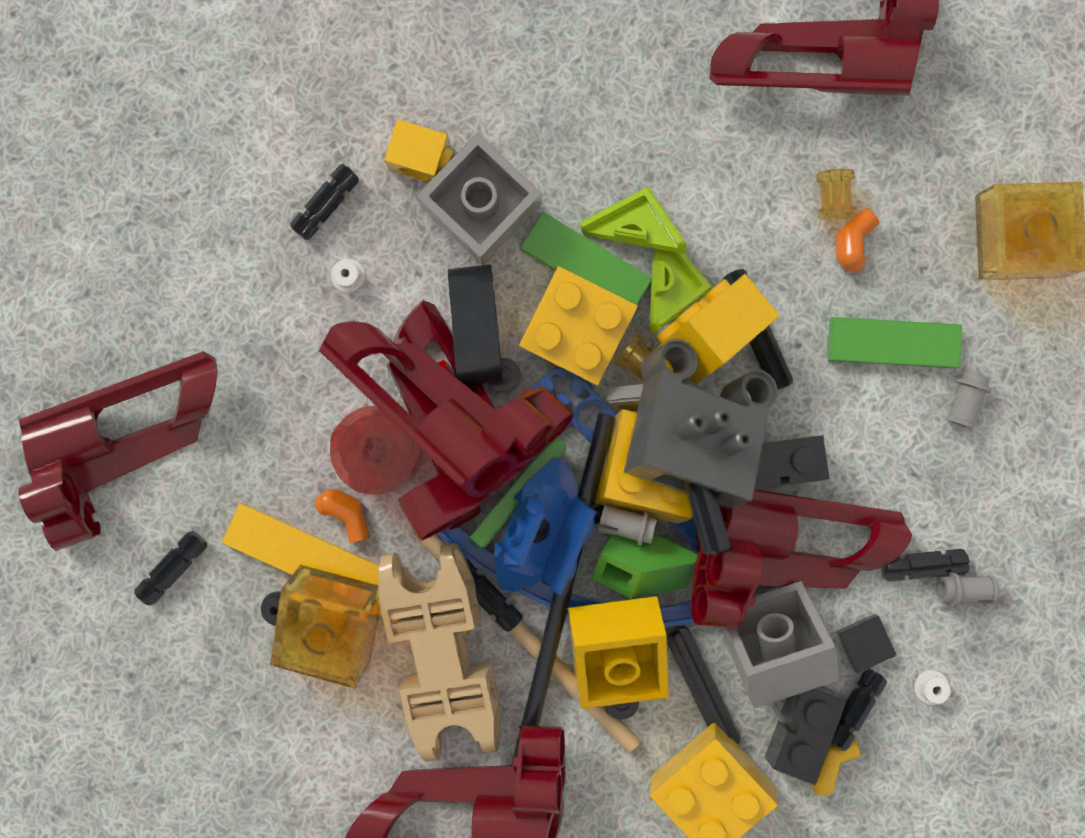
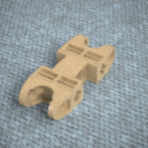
[378,543,500,762]

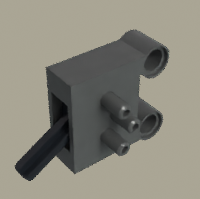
[624,339,778,555]

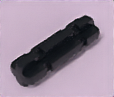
[290,164,359,240]
[134,531,207,606]
[881,549,970,582]
[465,559,523,632]
[831,669,887,751]

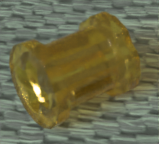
[816,169,857,220]
[614,333,653,384]

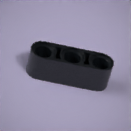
[448,264,503,385]

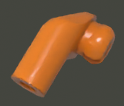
[835,208,880,273]
[315,489,370,543]

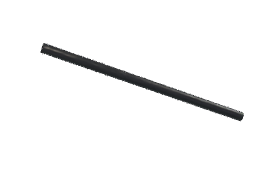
[511,413,615,765]

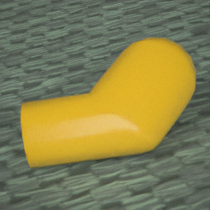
[809,739,861,796]

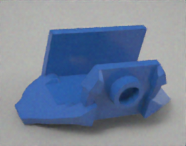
[494,457,596,595]

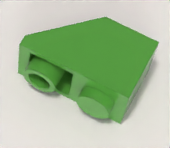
[591,533,698,599]

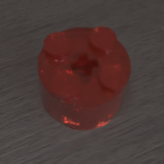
[330,406,423,495]

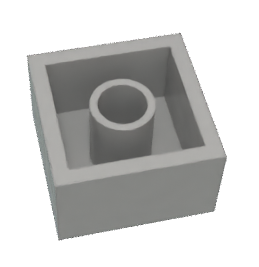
[416,133,542,265]
[722,581,840,709]

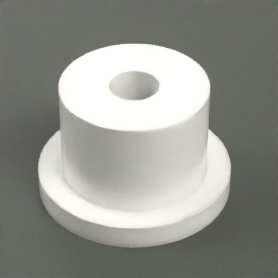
[331,259,365,293]
[914,670,951,705]

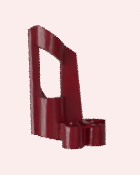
[709,0,939,96]
[387,300,528,541]
[318,321,575,497]
[18,351,218,551]
[691,489,912,630]
[345,726,566,838]

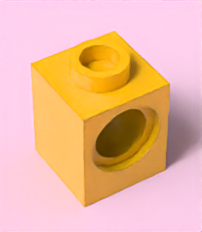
[384,119,455,182]

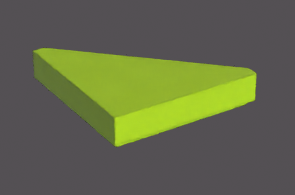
[578,186,688,254]
[650,249,713,334]

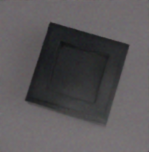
[836,614,897,673]

